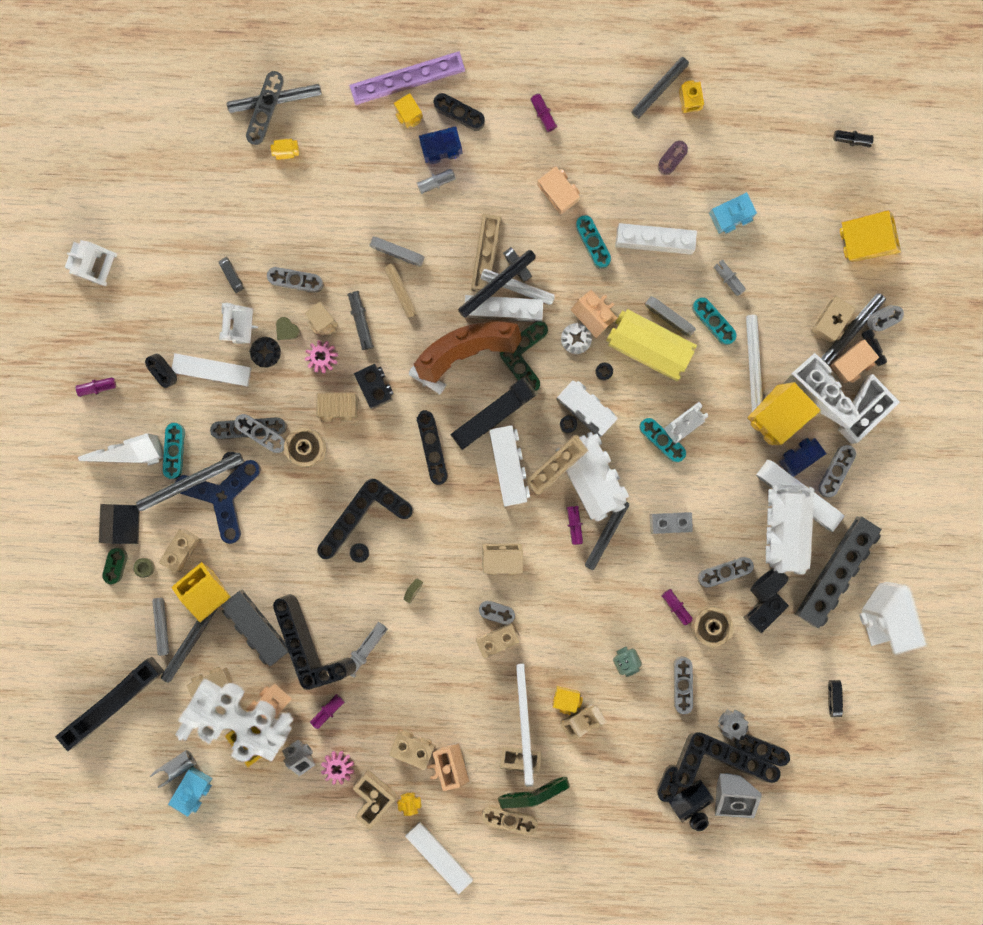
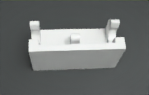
[664,402,708,444]

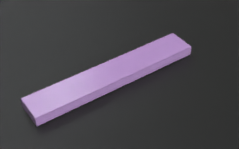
[349,51,465,105]

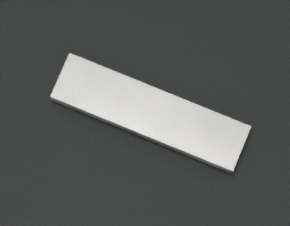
[172,353,252,387]
[405,822,473,894]

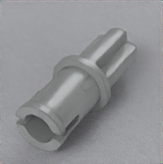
[417,169,456,194]
[713,260,746,296]

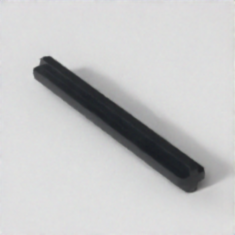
[458,250,536,318]

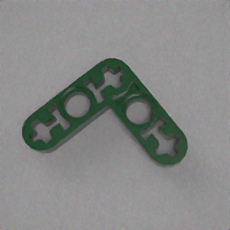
[500,321,548,392]
[498,776,570,809]

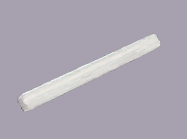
[746,315,763,430]

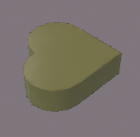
[276,317,300,340]
[404,578,423,604]

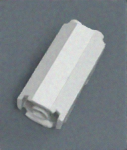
[556,432,629,522]
[766,484,814,574]

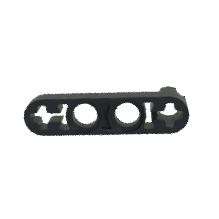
[416,410,448,485]

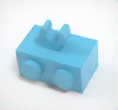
[709,192,757,234]
[168,767,213,816]

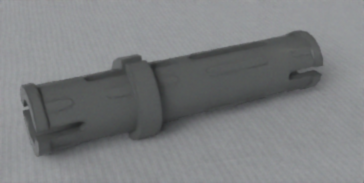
[347,291,374,350]

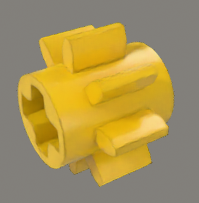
[397,792,422,816]

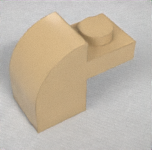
[560,704,606,740]

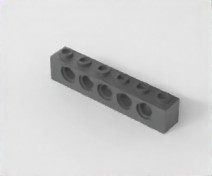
[795,516,882,628]

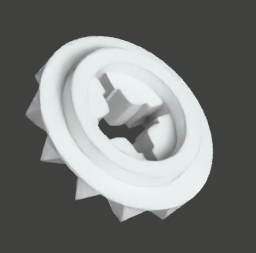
[561,323,592,354]

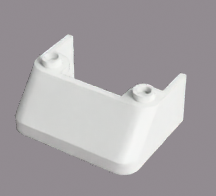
[859,582,927,654]

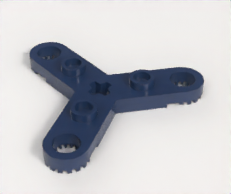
[175,460,261,544]

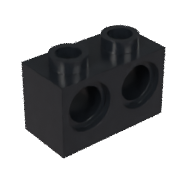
[354,364,394,410]
[743,593,789,633]

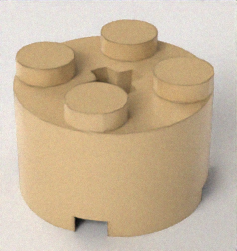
[284,427,326,467]
[691,606,734,647]

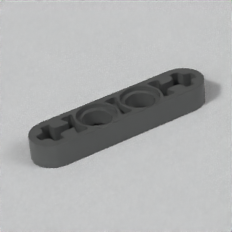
[246,71,284,145]
[210,417,287,439]

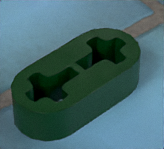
[102,548,128,584]

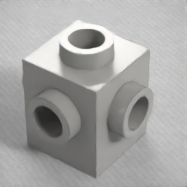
[718,709,749,739]
[283,740,315,776]

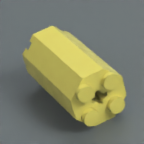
[606,309,697,381]

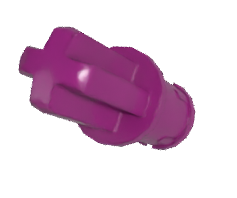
[531,93,558,132]
[75,377,116,397]
[566,506,583,545]
[661,589,693,626]
[310,694,345,729]

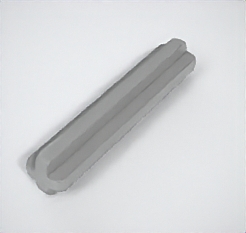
[152,598,169,656]

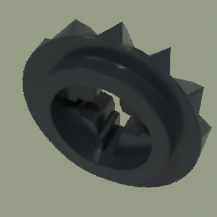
[249,336,281,368]

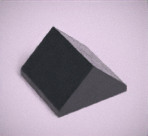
[99,504,140,544]
[668,779,714,823]

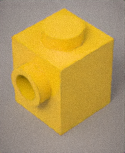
[679,80,704,113]
[394,93,423,128]
[552,686,583,715]

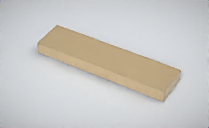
[470,213,502,291]
[526,435,589,496]

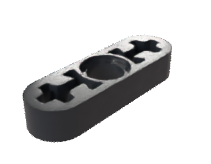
[433,93,485,131]
[734,734,790,766]

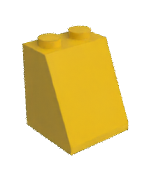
[839,210,901,262]
[747,382,821,445]

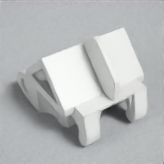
[65,240,117,286]
[219,303,258,344]

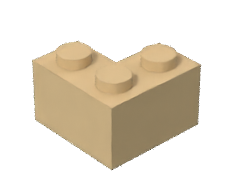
[353,769,397,830]

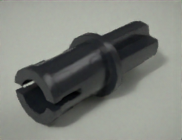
[833,130,874,148]

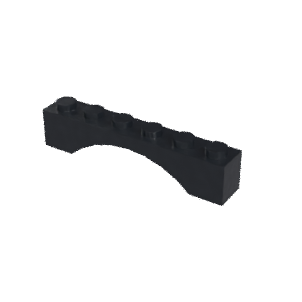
[55,657,164,752]

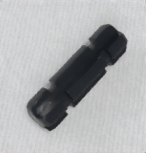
[862,329,887,366]

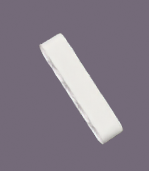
[756,460,845,532]

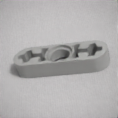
[369,236,425,267]
[267,267,323,293]
[645,296,696,337]
[235,414,285,453]
[818,445,856,497]
[698,557,754,587]
[674,656,693,714]

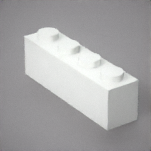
[615,223,697,254]
[465,295,543,322]
[489,425,530,506]

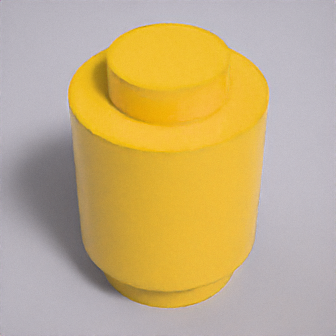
[270,138,299,160]

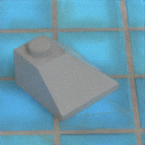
[715,773,762,818]

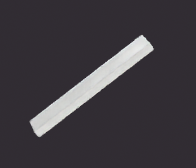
[516,664,533,787]

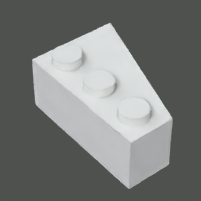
[838,374,900,444]
[556,380,618,438]

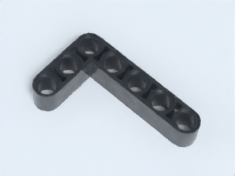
[450,377,538,450]
[317,479,414,559]
[273,594,356,690]
[672,732,781,788]

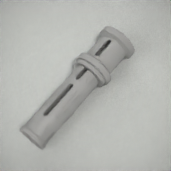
[342,622,388,678]

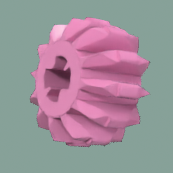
[305,340,338,374]
[321,751,354,785]

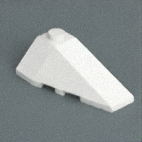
[784,353,861,430]
[78,433,164,465]

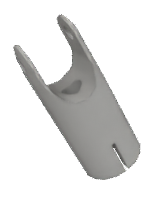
[150,750,196,788]

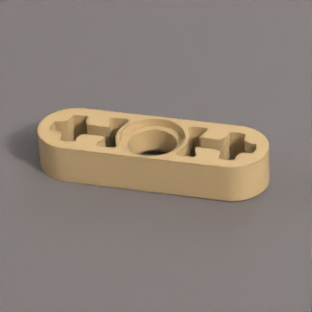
[482,806,538,835]

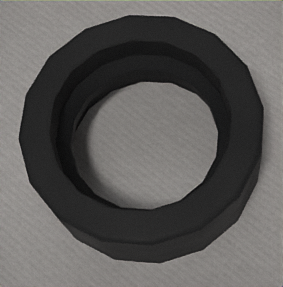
[750,568,789,602]

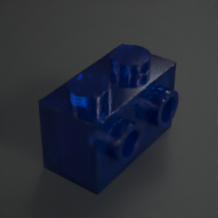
[419,126,463,164]
[779,437,827,477]

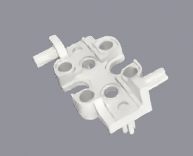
[176,678,293,762]

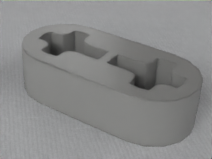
[867,305,904,332]
[479,600,515,624]

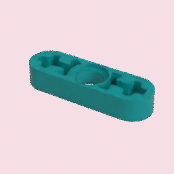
[576,215,611,269]
[692,297,737,345]
[639,418,686,462]
[163,423,185,479]

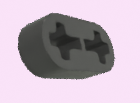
[503,247,532,282]
[218,257,245,293]

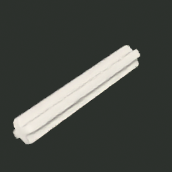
[481,269,555,305]

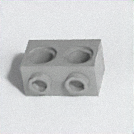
[650,512,693,534]

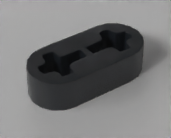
[145,354,177,388]
[828,680,843,717]
[657,765,683,802]

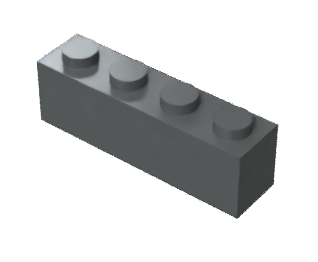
[221,590,288,666]

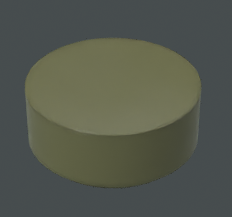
[134,558,155,578]

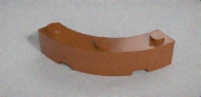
[414,321,522,383]

